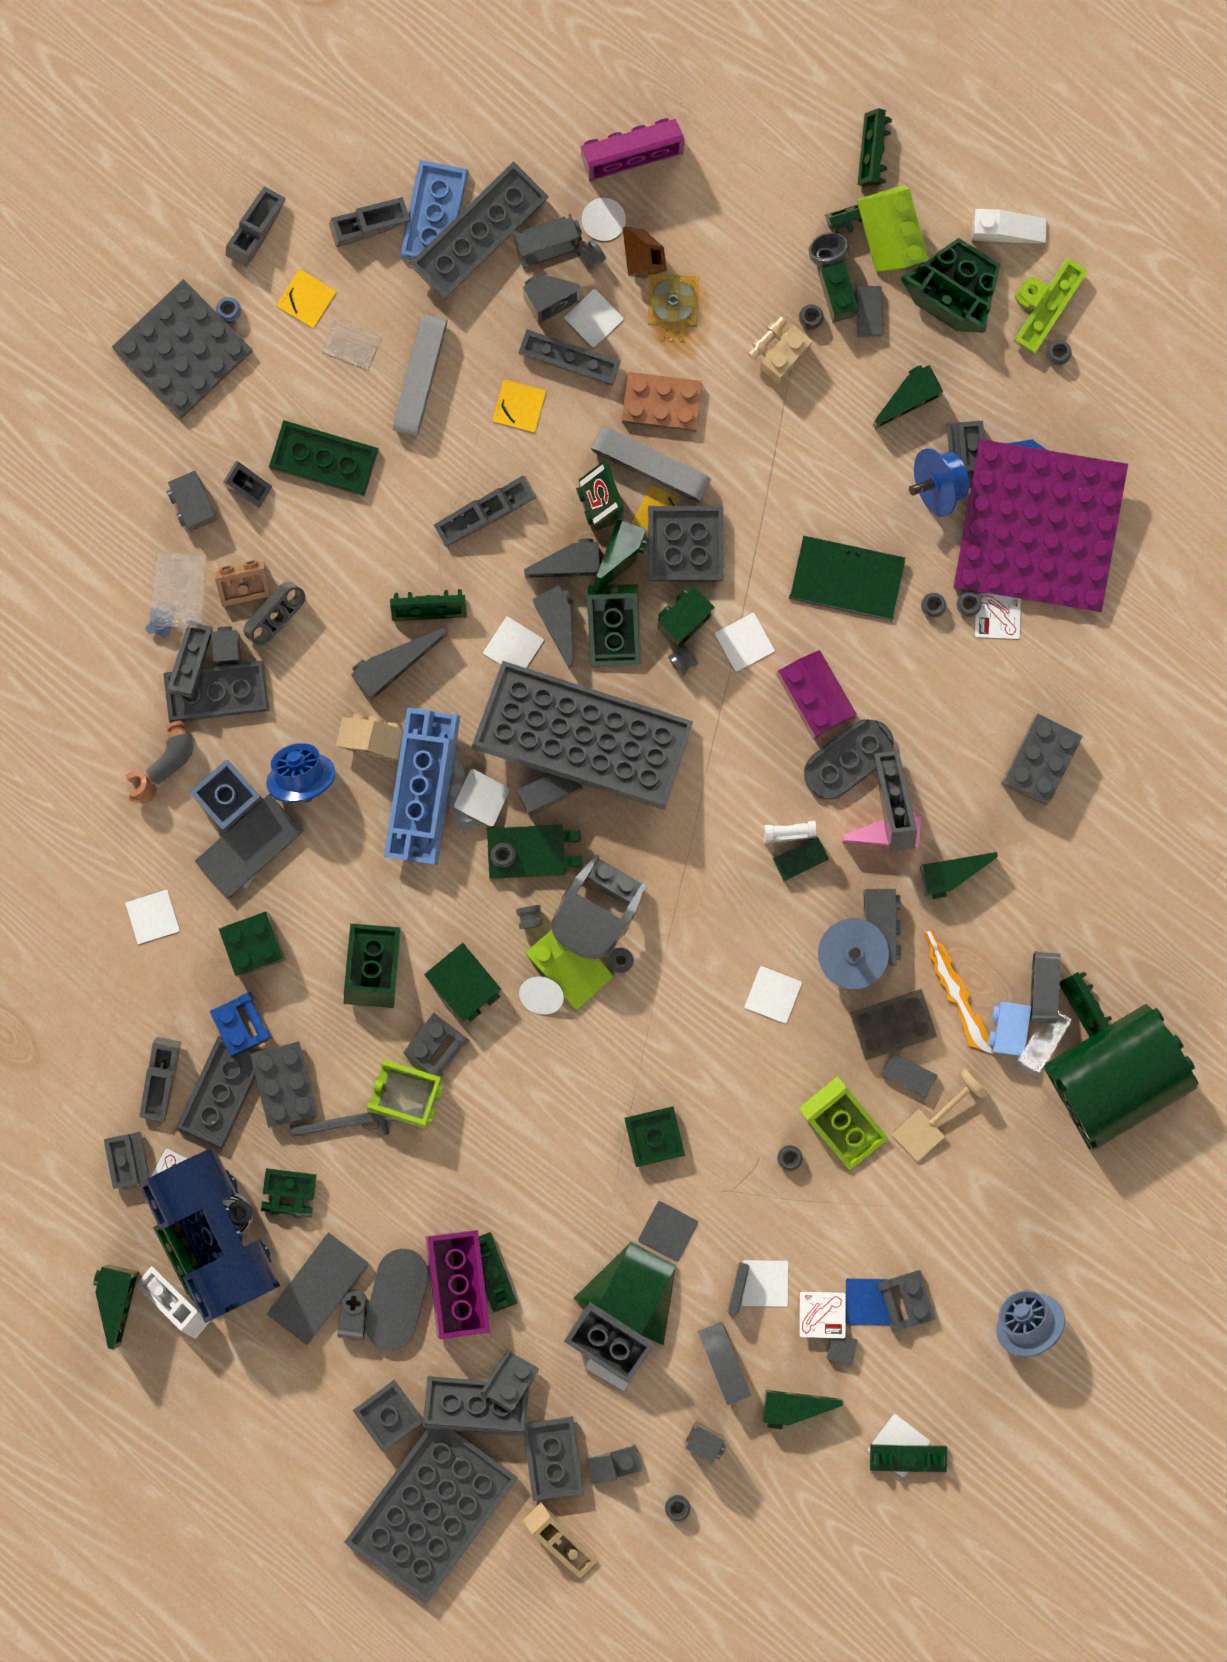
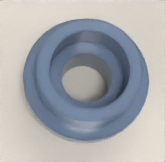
[216,297,241,322]

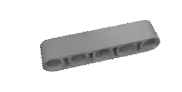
[393,314,448,436]
[591,426,711,502]

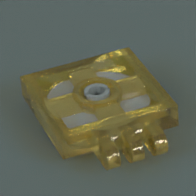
[648,274,699,343]

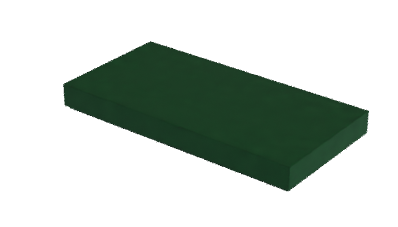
[269,420,379,497]

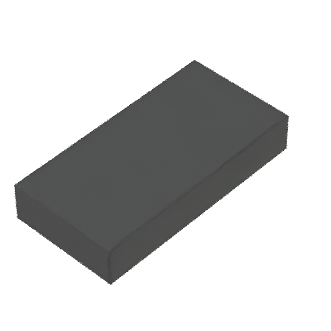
[856,286,883,337]
[881,1052,938,1098]
[727,1262,750,1315]

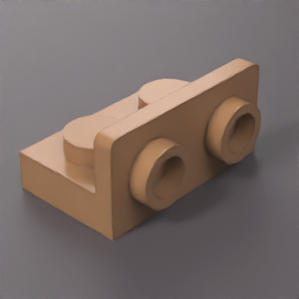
[215,560,271,607]

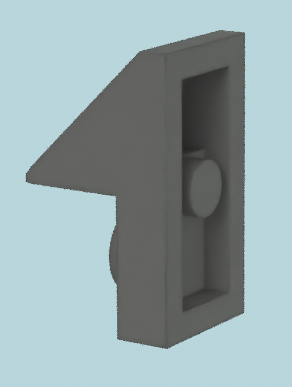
[586,1445,642,1484]

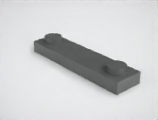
[519,329,621,386]

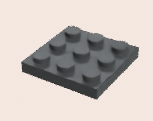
[648,506,723,582]

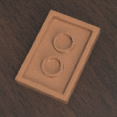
[622,372,702,432]

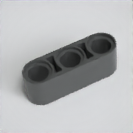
[243,582,306,646]
[1030,951,1061,1024]

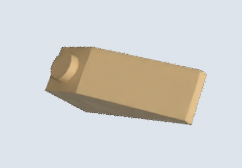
[523,1503,598,1579]

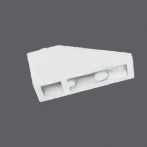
[971,209,1046,244]
[135,1266,210,1339]

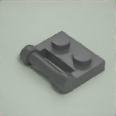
[403,1013,470,1077]
[877,1270,936,1333]

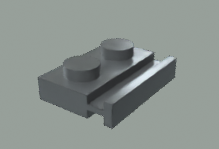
[946,420,985,473]
[104,1132,150,1189]
[481,1350,539,1413]

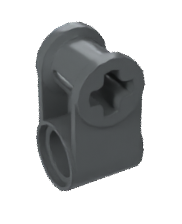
[338,1289,367,1340]

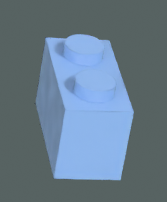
[988,1001,1031,1057]

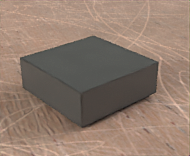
[827,1336,858,1365]

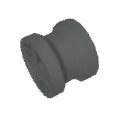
[576,239,606,270]
[668,644,699,676]
[516,905,544,930]

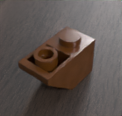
[623,227,667,278]

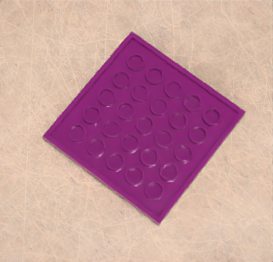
[953,439,1128,612]

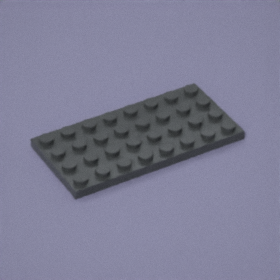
[472,661,693,810]

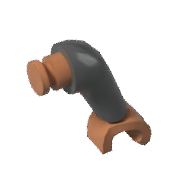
[125,721,194,804]

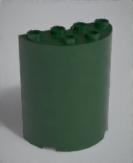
[1042,1004,1199,1152]

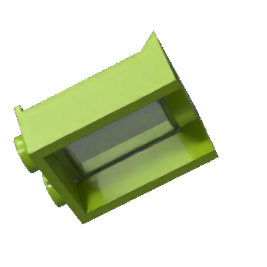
[367,1059,444,1130]

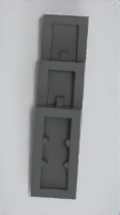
[434,475,537,547]

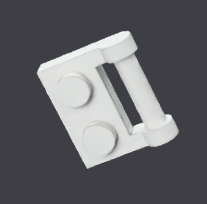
[763,821,816,843]

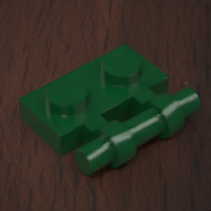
[261,1168,317,1219]

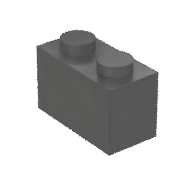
[167,471,217,532]
[684,1421,726,1463]

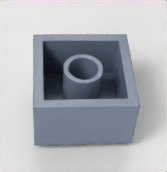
[189,759,263,832]

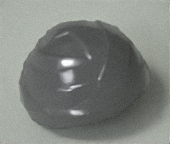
[808,233,849,268]

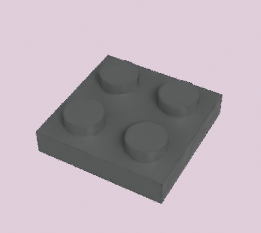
[353,1379,423,1452]

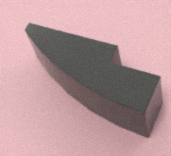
[225,186,286,267]
[329,197,410,247]
[139,1037,181,1122]
[698,1322,751,1405]

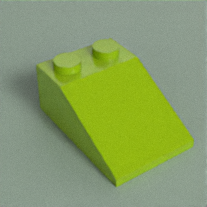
[526,929,614,1010]
[798,1076,889,1171]

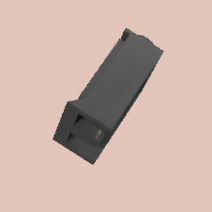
[513,213,582,269]

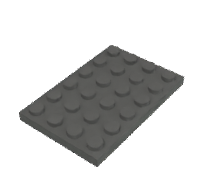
[344,1428,518,1604]

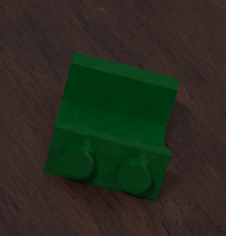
[424,942,502,1022]

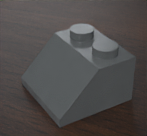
[523,275,581,324]

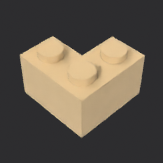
[335,714,404,761]

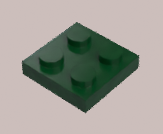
[624,1106,685,1167]

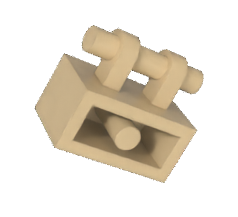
[748,316,813,384]

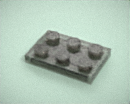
[849,989,937,1061]

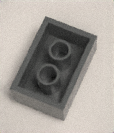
[1001,714,1083,806]

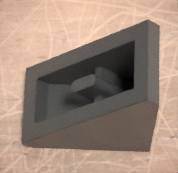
[223,461,273,507]

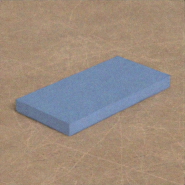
[400,160,468,259]

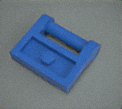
[210,992,272,1058]

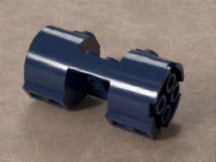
[139,1147,281,1323]

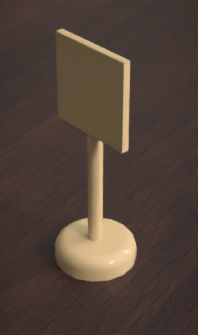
[891,1068,989,1162]

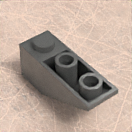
[863,889,901,966]

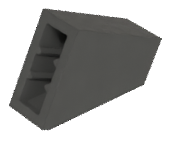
[517,774,583,817]

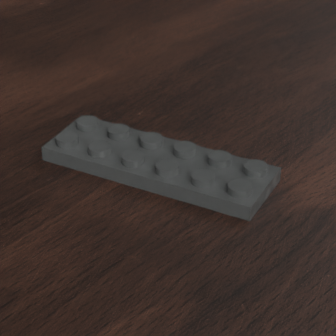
[409,161,549,300]

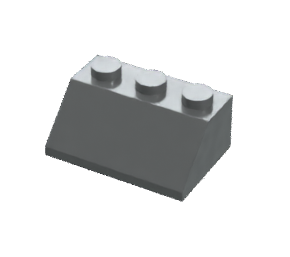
[564,1302,655,1383]

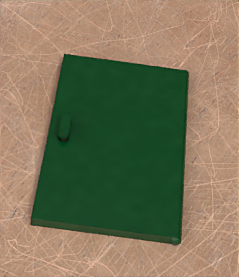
[789,535,906,621]

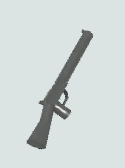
[290,1106,425,1137]

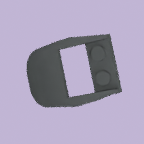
[551,854,646,959]

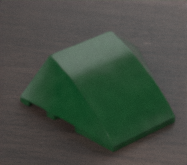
[901,238,1001,333]
[574,1242,676,1345]

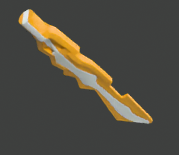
[924,929,994,1054]

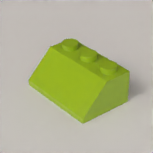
[857,185,928,272]

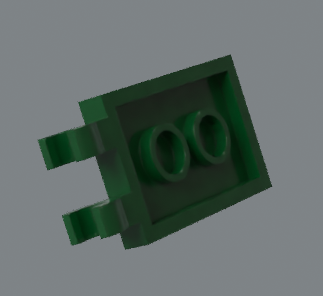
[487,824,582,879]

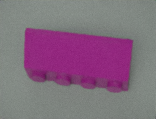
[580,118,684,181]
[425,1230,490,1339]

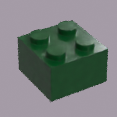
[657,586,715,649]
[218,911,286,977]

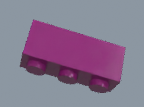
[776,650,857,739]

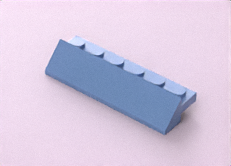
[384,708,461,865]

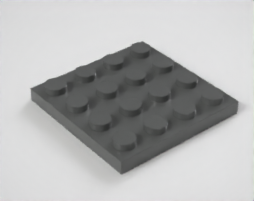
[112,279,253,419]

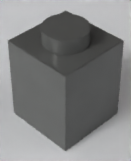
[211,626,241,665]

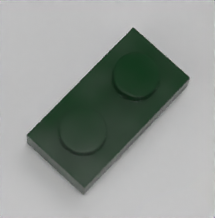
[772,837,829,882]

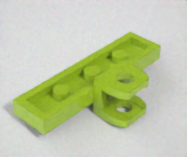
[1013,257,1088,354]

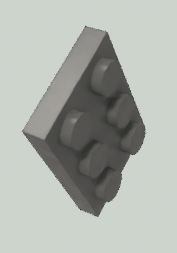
[250,1041,318,1128]
[524,1416,584,1501]

